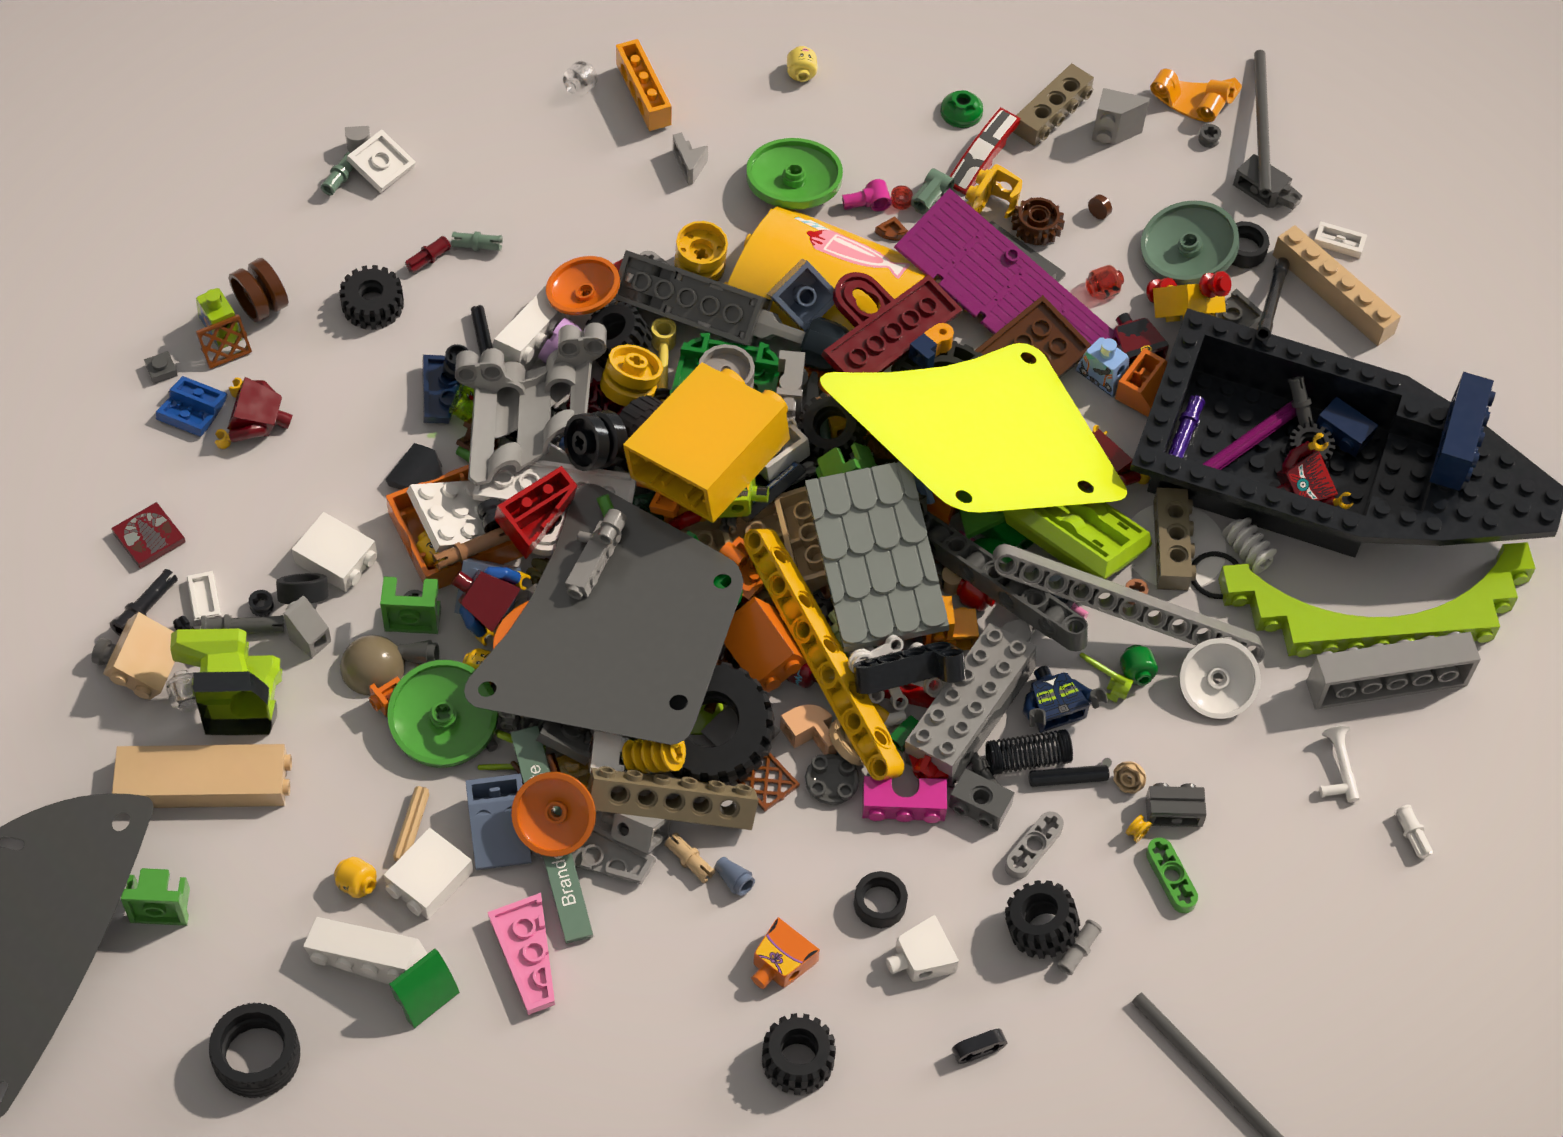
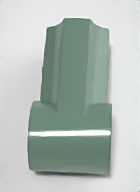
[911,168,955,214]

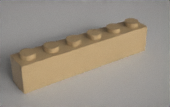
[1272,225,1401,346]

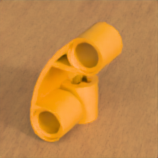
[1150,68,1242,122]

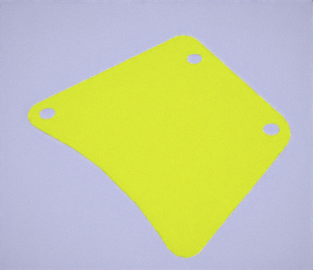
[820,343,1127,513]

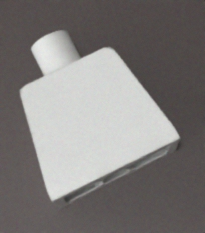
[886,915,959,982]

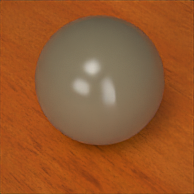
[340,635,405,695]

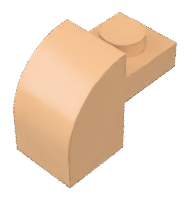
[780,704,837,755]

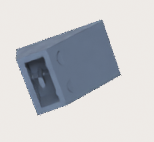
[465,773,532,870]

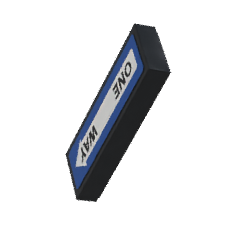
[741,461,806,522]

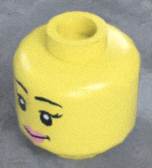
[787,46,817,82]

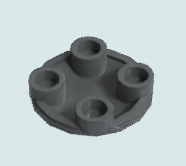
[805,754,860,805]

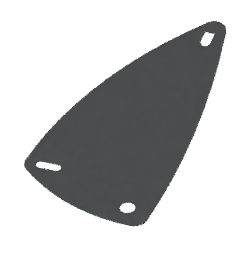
[0,793,154,1117]

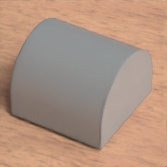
[345,126,371,153]

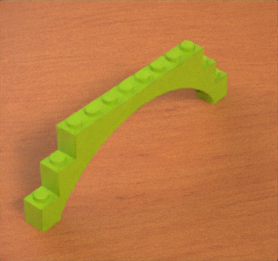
[1218,542,1536,657]

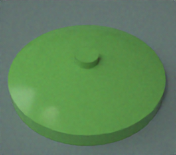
[746,138,843,209]
[387,660,498,768]

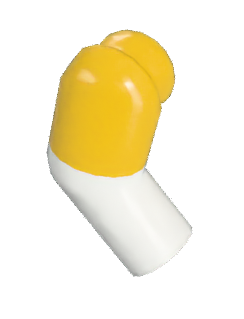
[873,703,907,728]

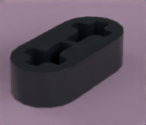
[952,1028,1008,1064]

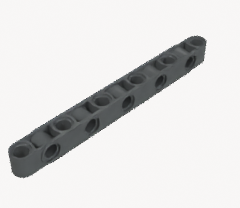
[923,511,1088,652]

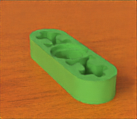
[1146,838,1198,913]

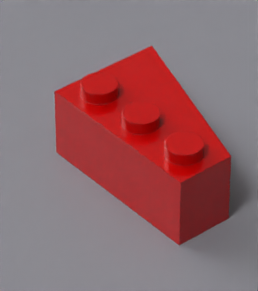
[494,466,578,559]

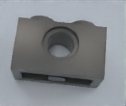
[948,769,1015,831]

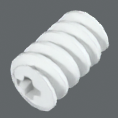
[1222,517,1277,575]

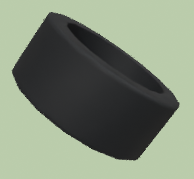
[1232,221,1270,268]
[276,573,329,604]
[853,871,908,928]

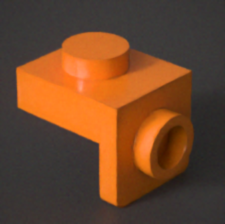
[368,676,400,717]

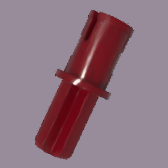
[405,236,451,273]

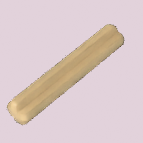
[393,786,429,862]

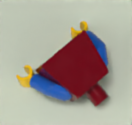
[451,567,531,646]

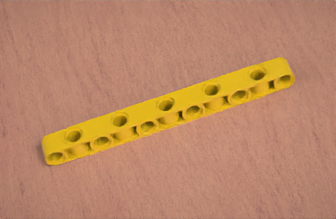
[743,529,904,780]

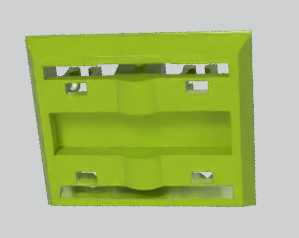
[1003,484,1152,579]

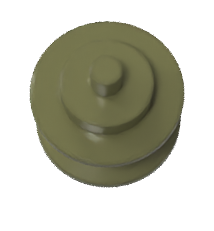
[526,558,550,585]

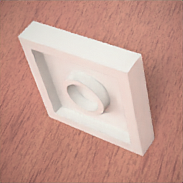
[347,130,416,193]

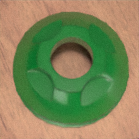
[940,90,983,128]

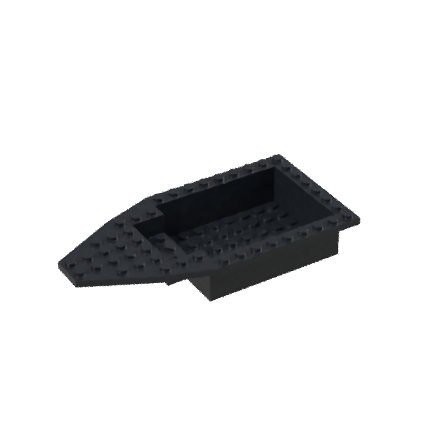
[1130,308,1563,558]

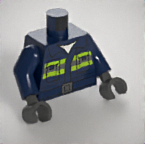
[1023,666,1108,733]

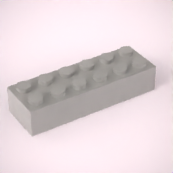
[1306,632,1481,709]

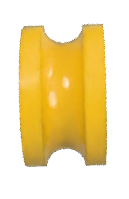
[1126,815,1152,843]

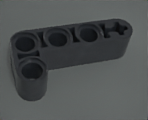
[853,642,966,694]

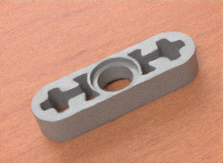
[1005,811,1064,879]

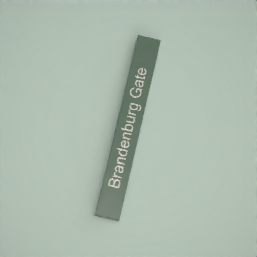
[511,726,593,944]

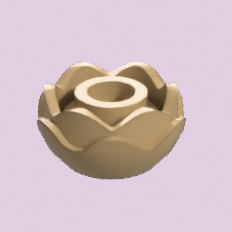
[1113,761,1146,794]

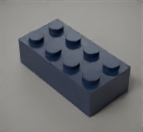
[1429,371,1496,491]

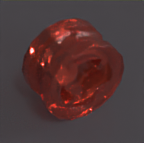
[891,185,913,210]

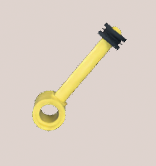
[651,317,676,402]

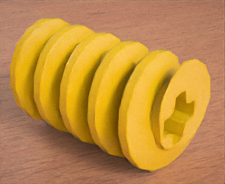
[622,739,686,774]

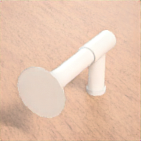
[1319,726,1360,803]

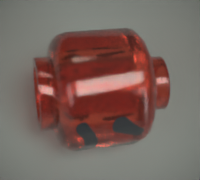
[1086,265,1124,300]

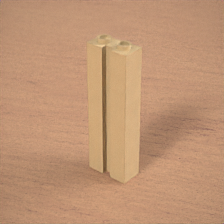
[112,744,292,808]

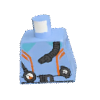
[1076,338,1129,398]

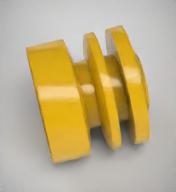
[674,221,728,281]

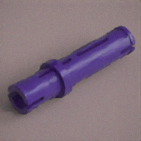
[1168,395,1205,458]

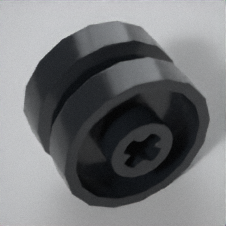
[564,410,628,471]

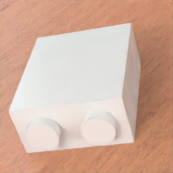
[292,512,377,592]
[384,828,473,919]

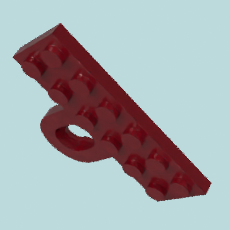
[821,272,963,373]

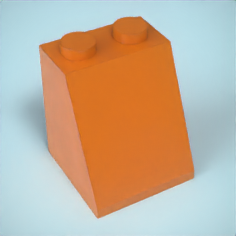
[724,597,807,693]

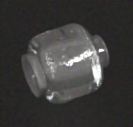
[563,61,598,97]
[166,670,198,713]

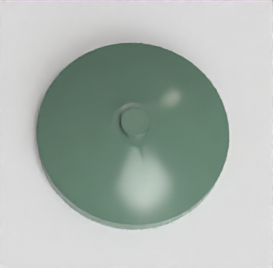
[1141,201,1239,285]

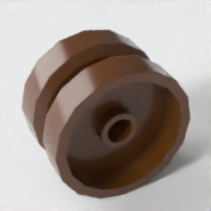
[228,258,289,322]

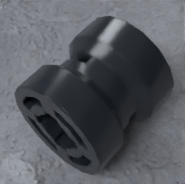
[443,344,468,380]
[477,499,502,533]

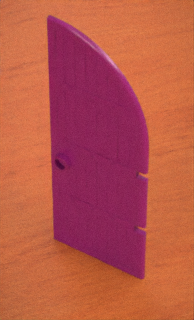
[894,188,1114,345]

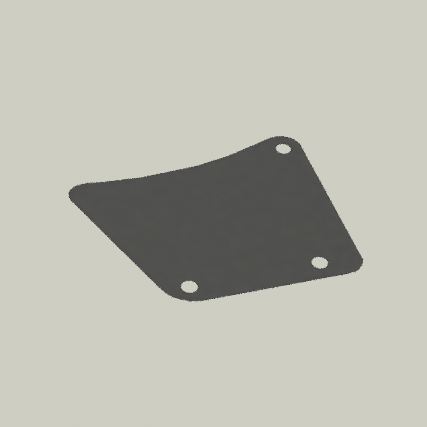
[464,484,743,745]

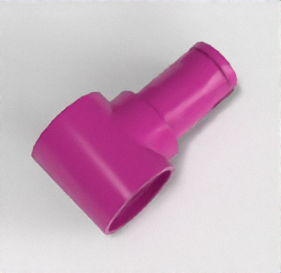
[842,179,892,212]

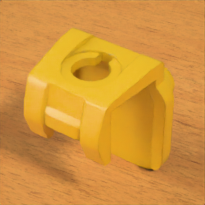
[965,164,1022,219]

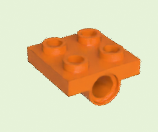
[719,536,765,604]

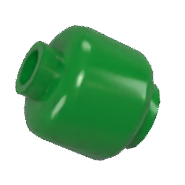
[1120,645,1158,685]

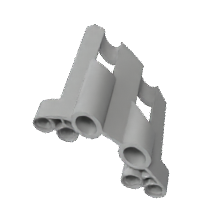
[455,323,607,486]

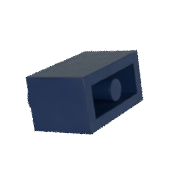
[1316,397,1378,457]

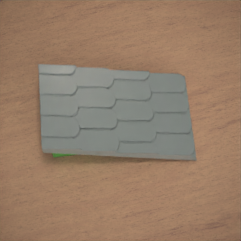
[805,461,949,652]

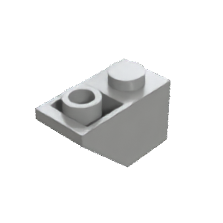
[283,596,331,658]

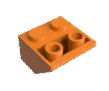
[1115,348,1168,417]

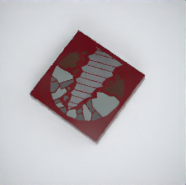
[111,502,186,569]

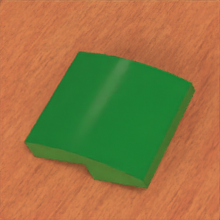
[389,948,460,1028]

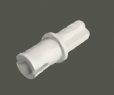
[1394,805,1433,859]

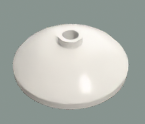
[1179,638,1261,719]

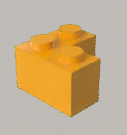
[922,596,979,650]

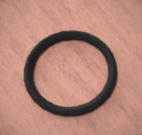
[1191,551,1239,599]

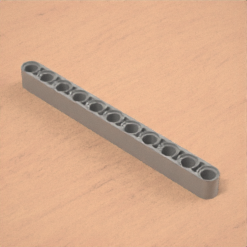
[992,544,1265,663]

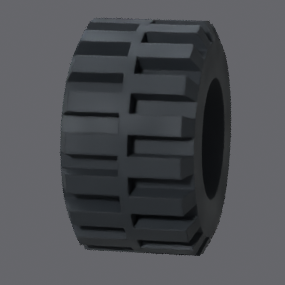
[583,302,652,368]
[798,393,867,460]
[1005,880,1080,959]
[762,1013,836,1095]

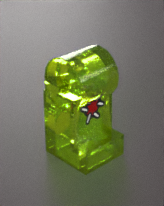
[449,384,474,422]

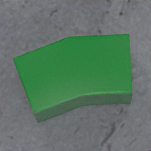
[891,715,919,753]

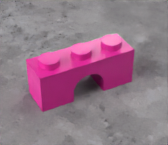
[862,776,947,823]

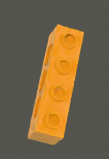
[616,39,672,131]

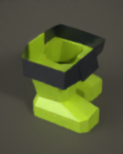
[170,628,282,735]

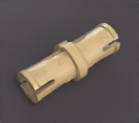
[664,832,715,883]

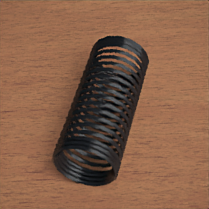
[985,729,1073,775]

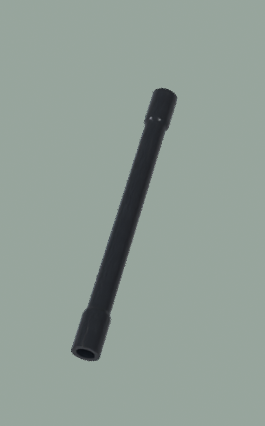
[1255,257,1290,341]

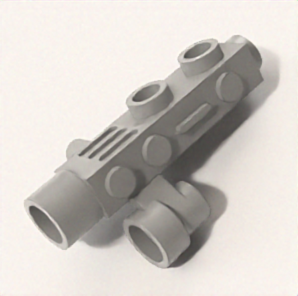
[565,509,627,600]

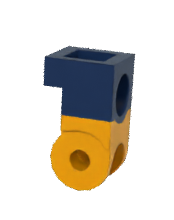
[908,323,954,369]

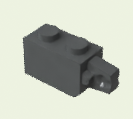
[1233,154,1303,210]

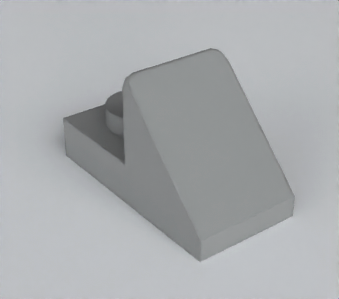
[673,132,708,185]

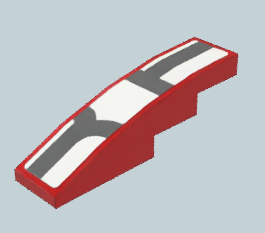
[950,107,1020,195]

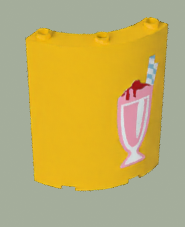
[724,206,937,332]

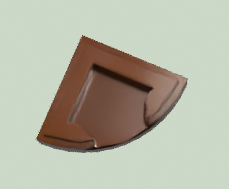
[875,216,908,241]

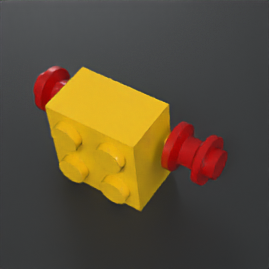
[1146,271,1232,322]

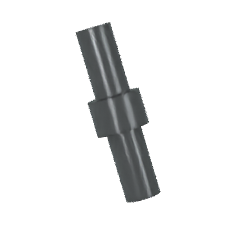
[971,752,998,784]

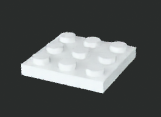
[407,481,505,552]

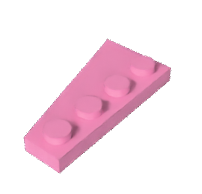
[488,893,555,1015]

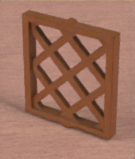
[196,314,252,369]
[736,753,800,812]

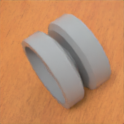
[699,344,755,389]

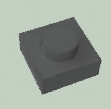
[144,351,178,384]

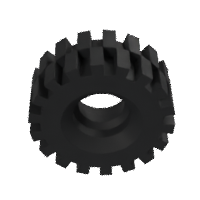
[339,265,404,330]

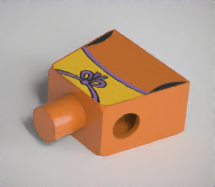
[751,917,820,989]

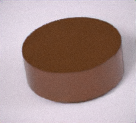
[1088,194,1112,220]

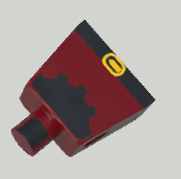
[1112,313,1169,367]

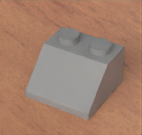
[1092,88,1150,145]

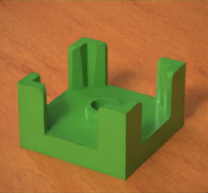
[380,576,441,634]

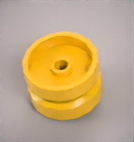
[600,344,663,406]

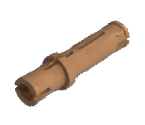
[432,527,511,571]

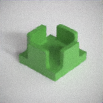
[815,443,877,479]
[121,868,190,926]

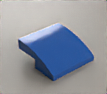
[156,376,227,437]

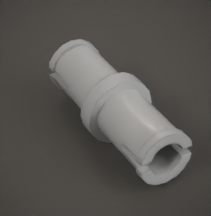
[1057,919,1102,975]

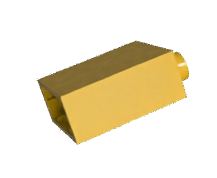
[623,362,790,523]

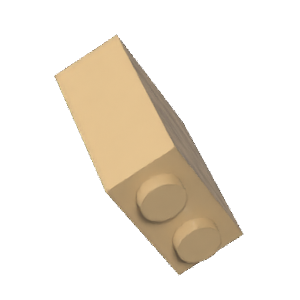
[103,612,175,700]

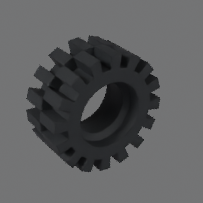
[1285,423,1335,466]

